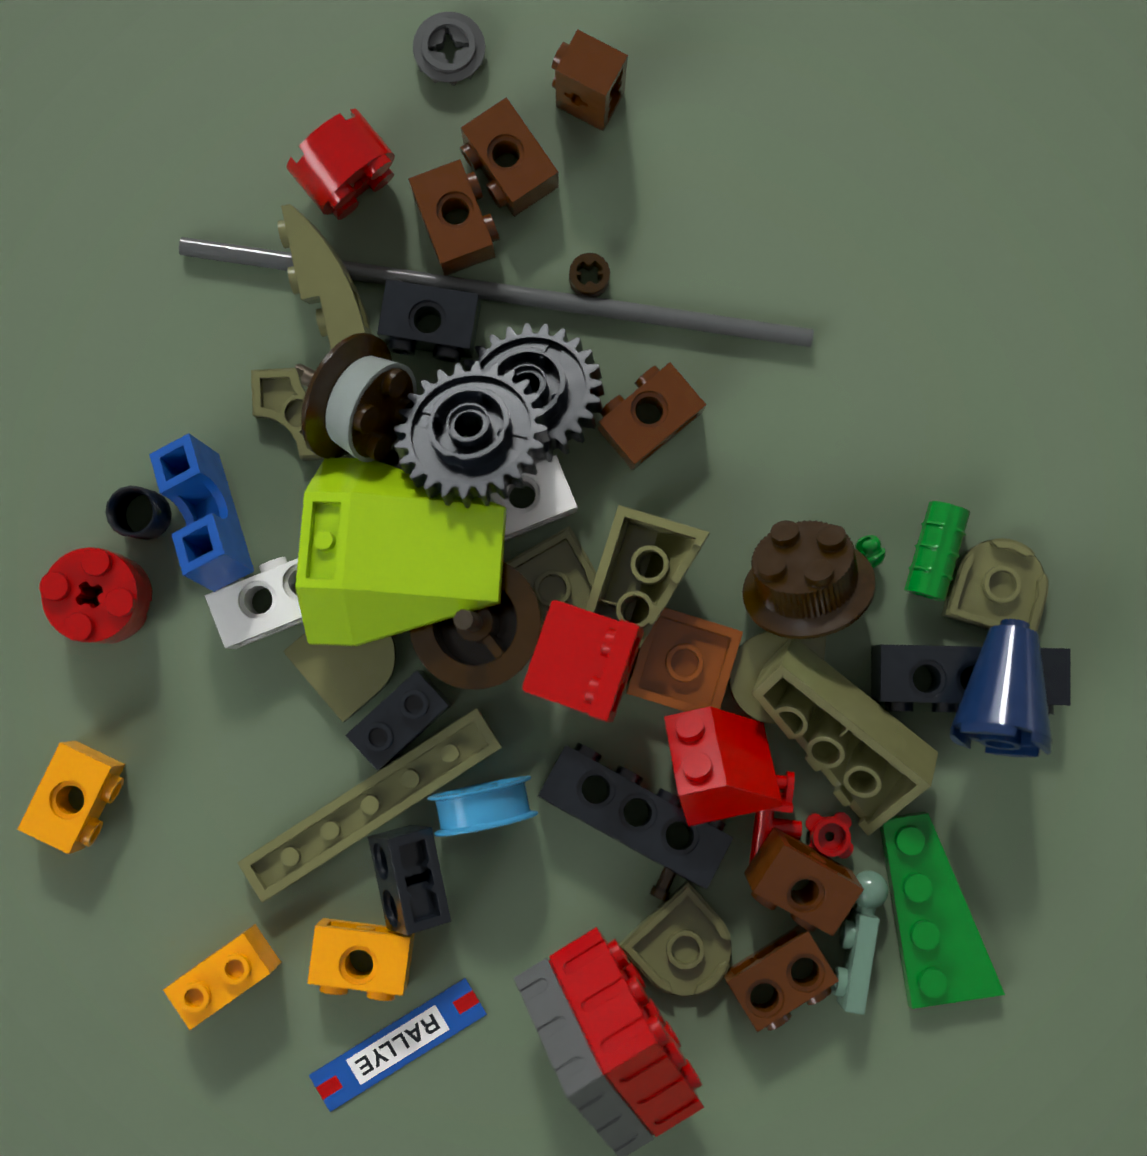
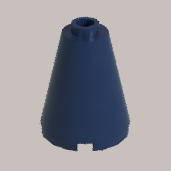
[949,619,1052,758]

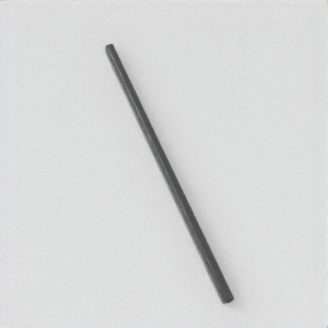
[179,237,814,347]

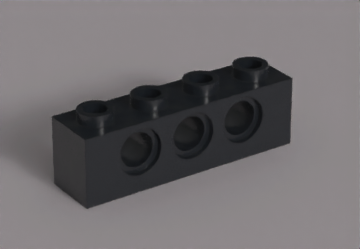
[871,644,1071,715]
[537,742,733,889]

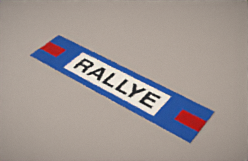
[309,978,487,1112]

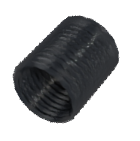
[105,485,172,540]

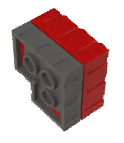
[513,927,705,1156]

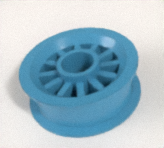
[427,776,538,836]

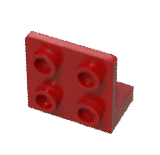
[522,600,644,722]

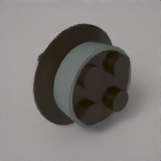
[295,333,417,462]

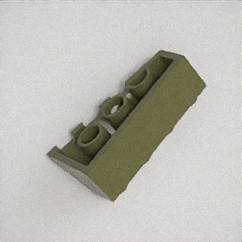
[585,505,710,652]
[752,638,938,836]

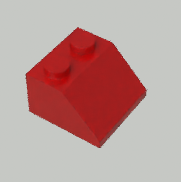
[664,706,783,826]

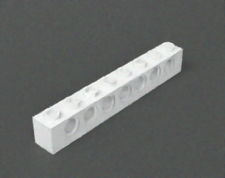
[205,455,577,649]

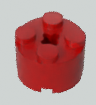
[286,108,395,220]
[39,547,152,644]

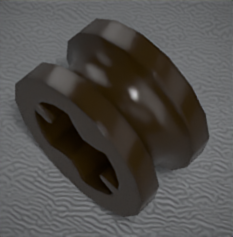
[569,252,610,297]

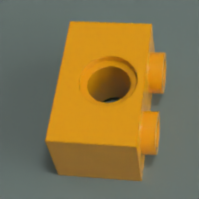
[17,740,125,854]
[307,918,415,1001]
[163,924,282,1030]

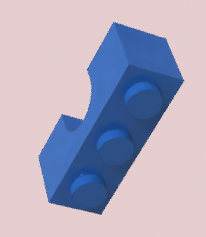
[149,433,254,592]

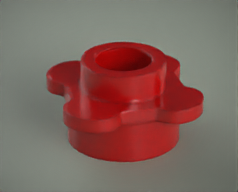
[805,812,854,859]

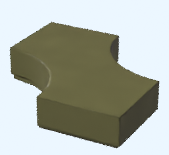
[251,368,349,461]

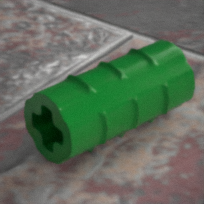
[904,501,970,601]

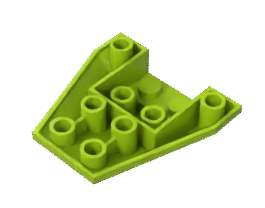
[295,458,507,646]

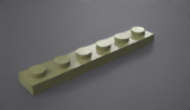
[237,708,503,903]

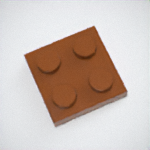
[626,608,743,712]

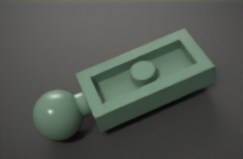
[832,871,888,1015]

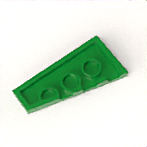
[880,812,1005,1009]

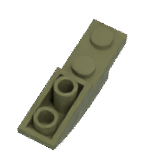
[277,204,372,349]

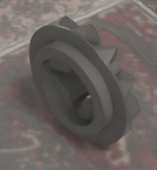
[413,12,485,86]

